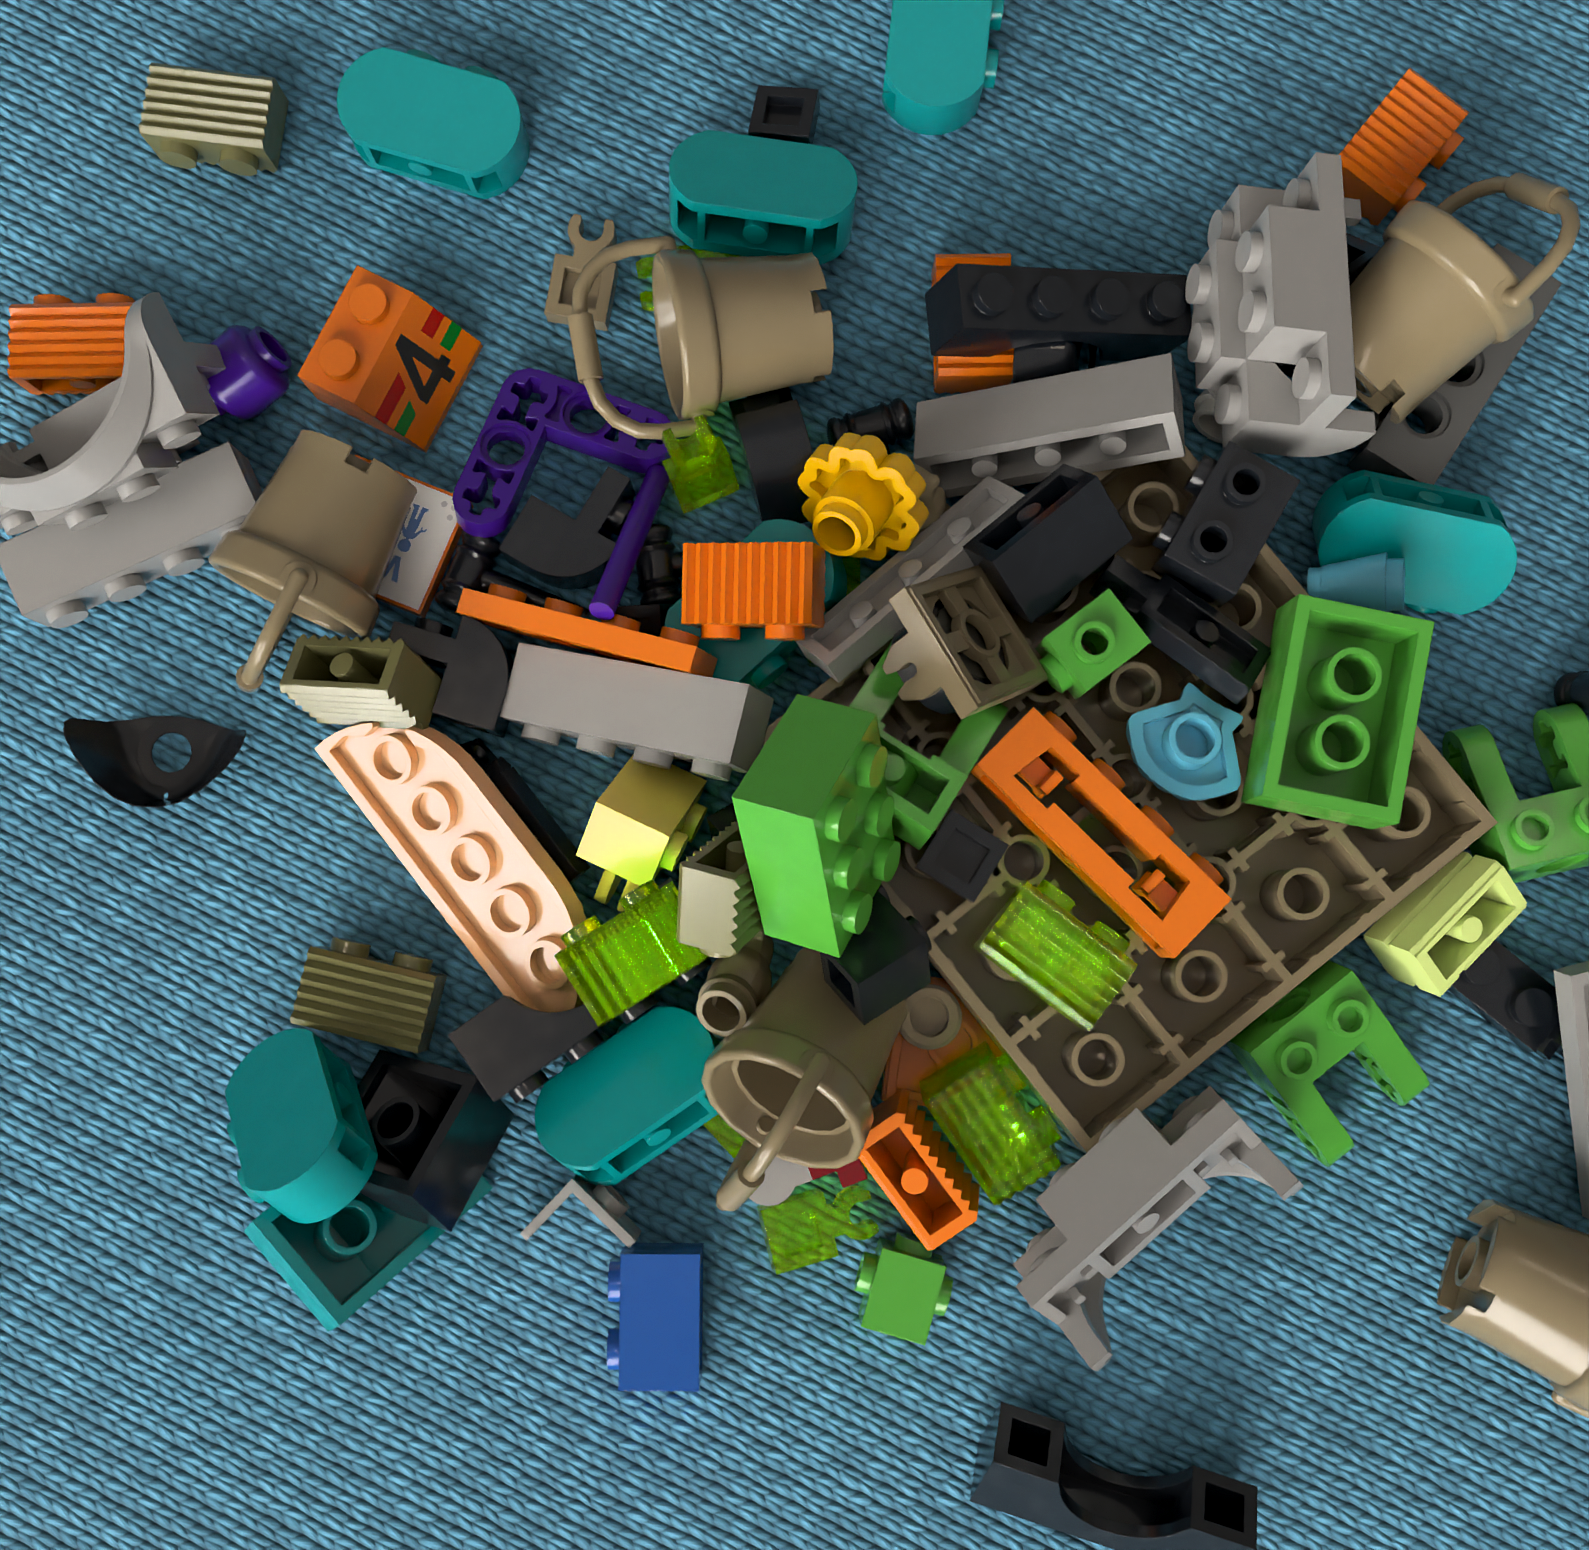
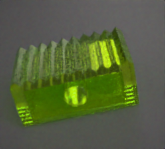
[554,879,710,1027]
[973,880,1138,1031]
[919,1041,1062,1205]

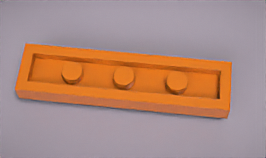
[456,583,718,677]

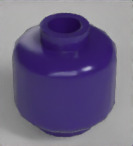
[207,325,292,420]

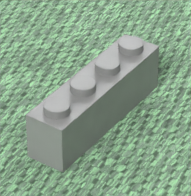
[913,353,1185,498]
[0,441,263,628]
[500,642,774,781]

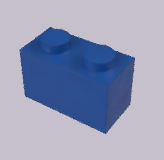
[607,1243,704,1392]

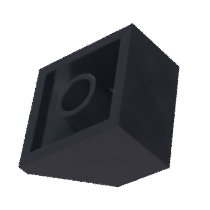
[357,1049,515,1232]

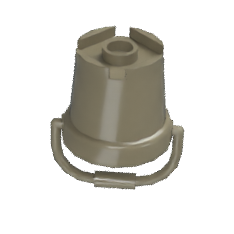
[1350,172,1581,424]
[567,235,834,440]
[208,430,417,693]
[701,947,908,1211]
[1437,1199,1589,1418]

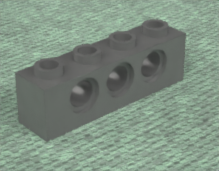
[1346,243,1562,485]

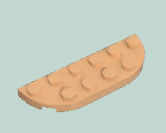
[314,721,593,1013]

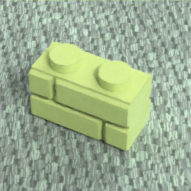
[1363,851,1527,997]

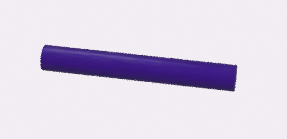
[589,465,671,620]

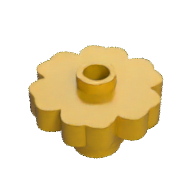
[798,433,929,561]

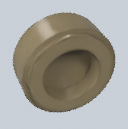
[899,984,962,1050]

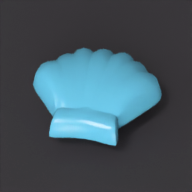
[1126,683,1243,801]

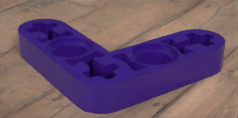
[452,368,675,538]

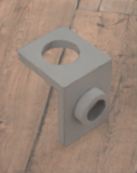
[520,1175,642,1248]

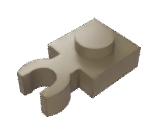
[544,214,619,331]

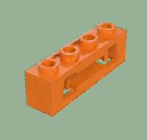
[971,707,1232,958]

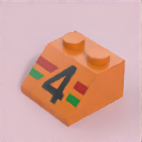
[297,265,483,453]

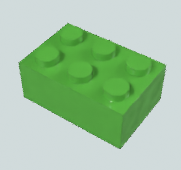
[1241,594,1435,829]
[732,694,901,958]

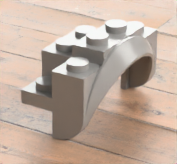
[1185,152,1376,457]
[0,292,226,535]
[1013,1086,1304,1371]

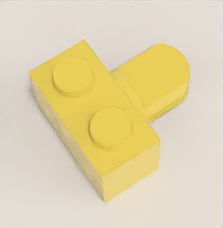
[576,755,707,912]

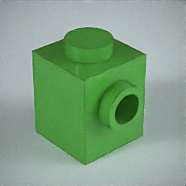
[1035,589,1151,700]
[854,1232,953,1346]

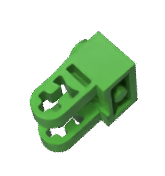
[849,640,1009,850]
[1442,703,1589,883]
[1226,960,1430,1167]

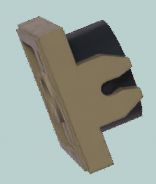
[882,565,1048,720]

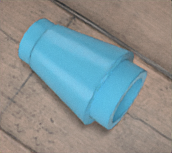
[1307,552,1405,612]

